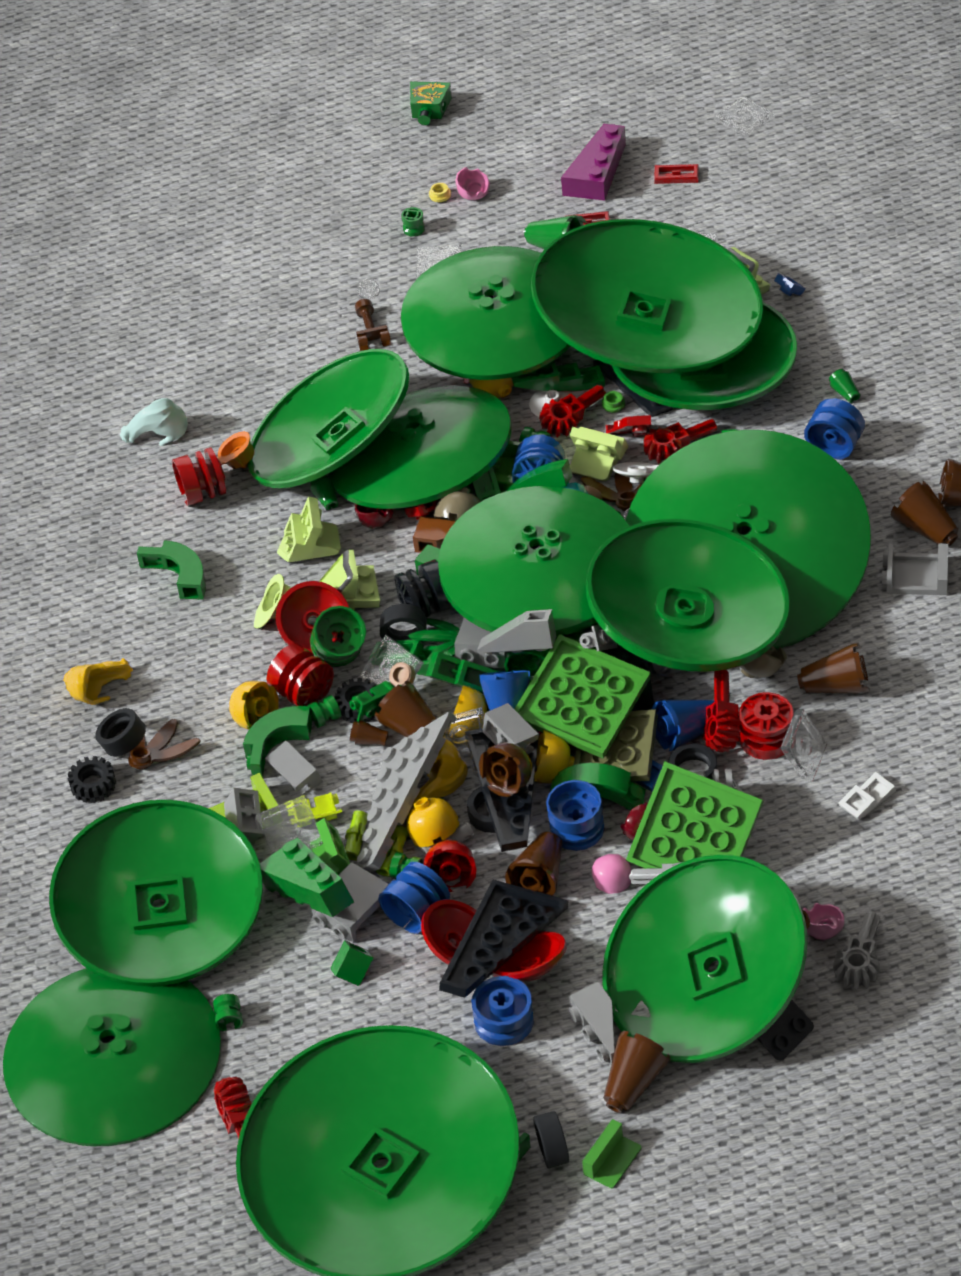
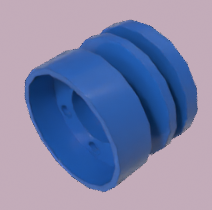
[512,435,566,483]
[546,780,605,851]
[378,862,450,934]

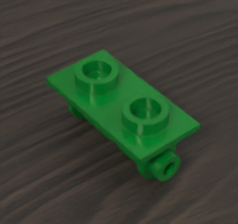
[349,681,402,722]

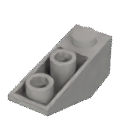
[477,609,557,655]
[568,981,615,1064]

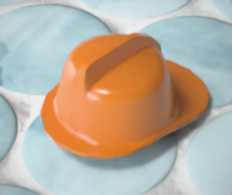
[217,431,255,469]

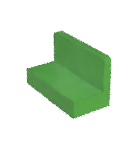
[310,818,350,875]
[582,1119,641,1189]

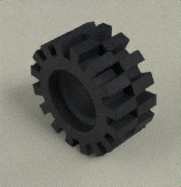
[335,678,376,723]
[68,756,116,803]

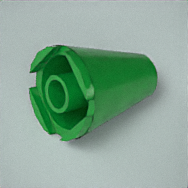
[524,215,586,250]

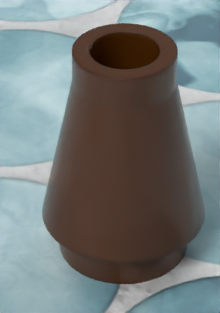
[350,720,389,746]

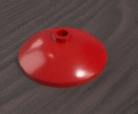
[276,581,349,655]
[421,899,477,965]
[492,931,567,982]

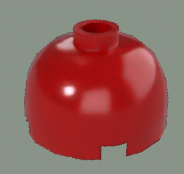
[424,840,477,892]

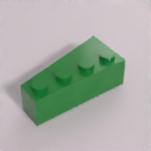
[259,838,354,917]

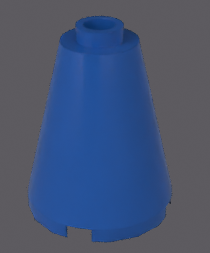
[480,670,530,711]
[651,700,714,751]

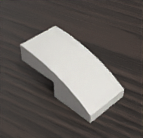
[838,772,896,820]

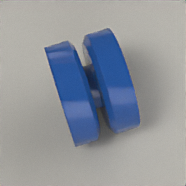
[804,398,865,460]
[471,976,534,1046]

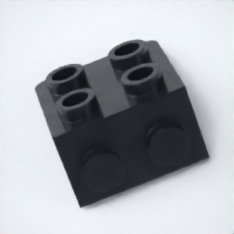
[757,1000,814,1061]

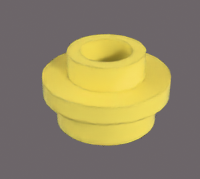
[429,183,451,202]

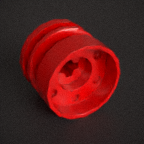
[172,447,226,506]
[266,644,334,706]
[739,692,794,760]

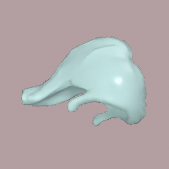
[120,398,188,446]

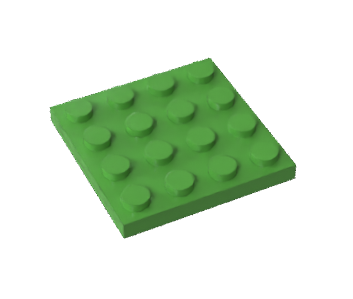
[514,634,651,759]
[626,761,764,868]

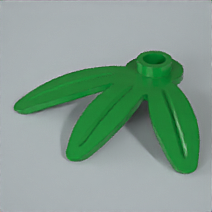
[408,618,460,663]

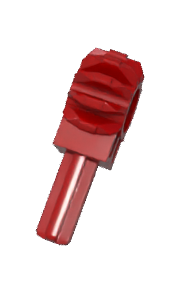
[539,385,606,438]
[643,419,717,464]
[703,669,741,753]
[214,1076,251,1139]

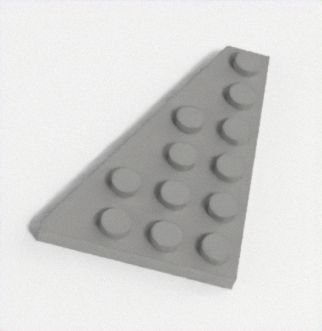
[357,712,456,873]

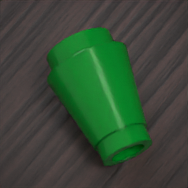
[829,369,861,403]
[311,475,338,510]

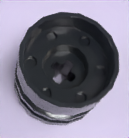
[394,559,453,618]

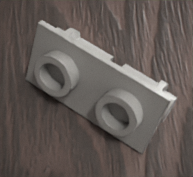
[580,625,618,651]

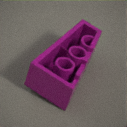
[561,123,626,201]

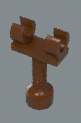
[355,299,391,351]

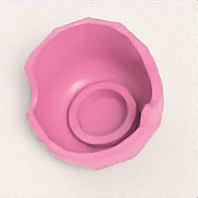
[455,167,490,200]
[592,854,632,894]
[803,903,845,940]

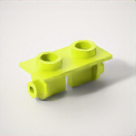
[286,792,342,828]

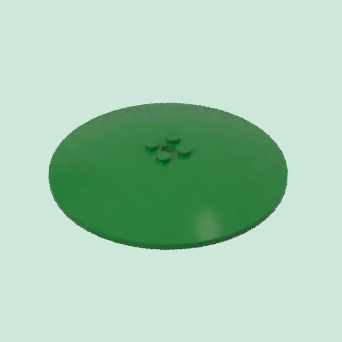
[531,219,763,373]
[626,430,871,649]
[236,1025,520,1276]

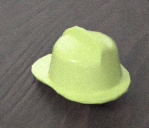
[254,574,291,629]

